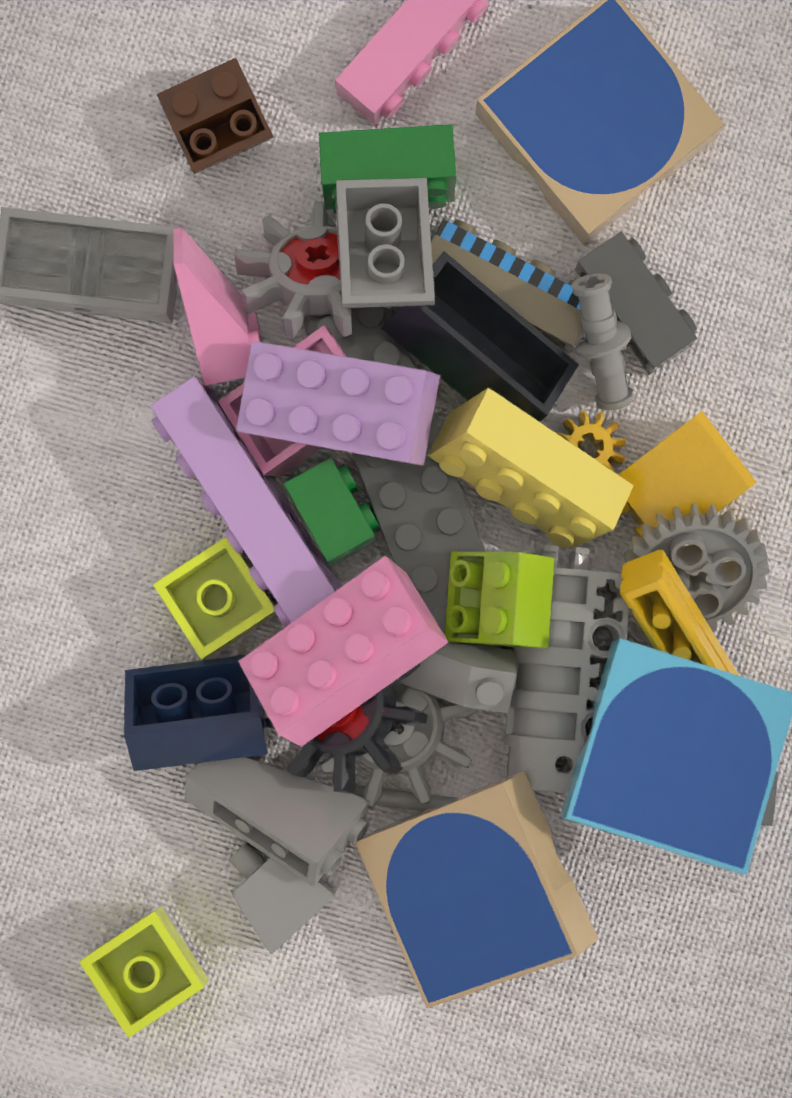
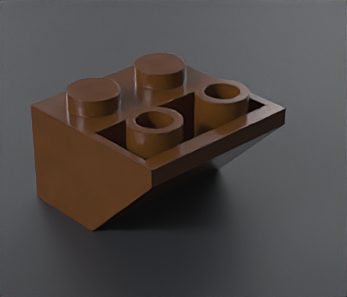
[156,58,273,174]

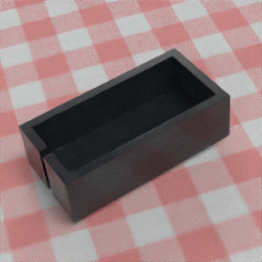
[381,251,579,422]

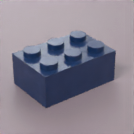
[124,655,268,771]

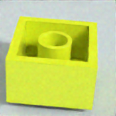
[152,537,276,660]
[79,906,209,1038]

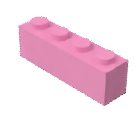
[335,0,490,125]

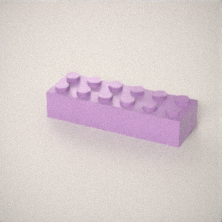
[150,376,342,627]

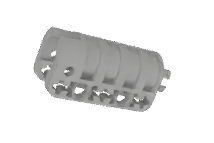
[504,545,629,793]

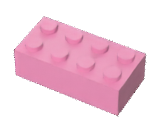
[238,556,449,747]

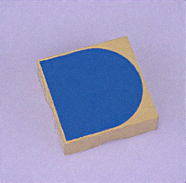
[475,0,725,245]
[355,770,598,1009]

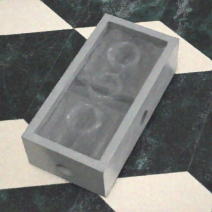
[0,207,178,324]

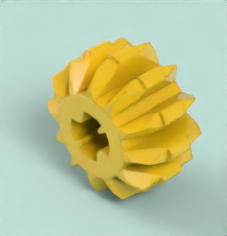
[555,411,627,472]

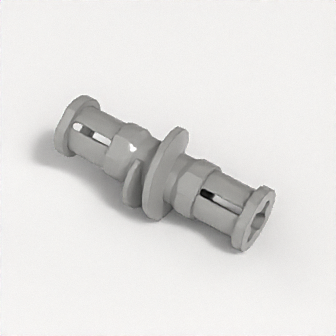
[572,273,634,410]

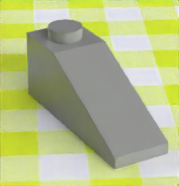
[399,642,517,714]

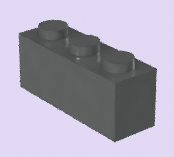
[575,231,698,375]

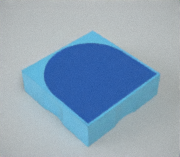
[560,638,792,875]

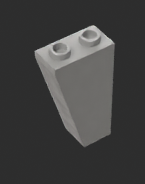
[184,757,369,887]

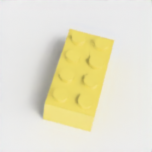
[428,388,634,549]

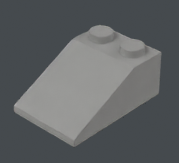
[336,178,435,308]

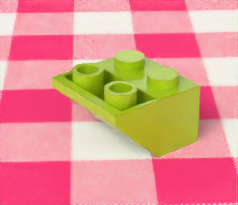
[445,552,555,649]

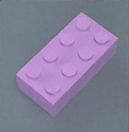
[236,341,440,465]

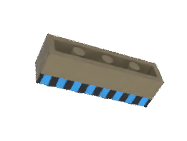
[431,219,583,353]

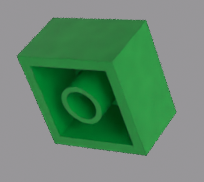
[284,458,379,567]

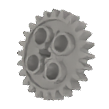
[624,503,770,632]

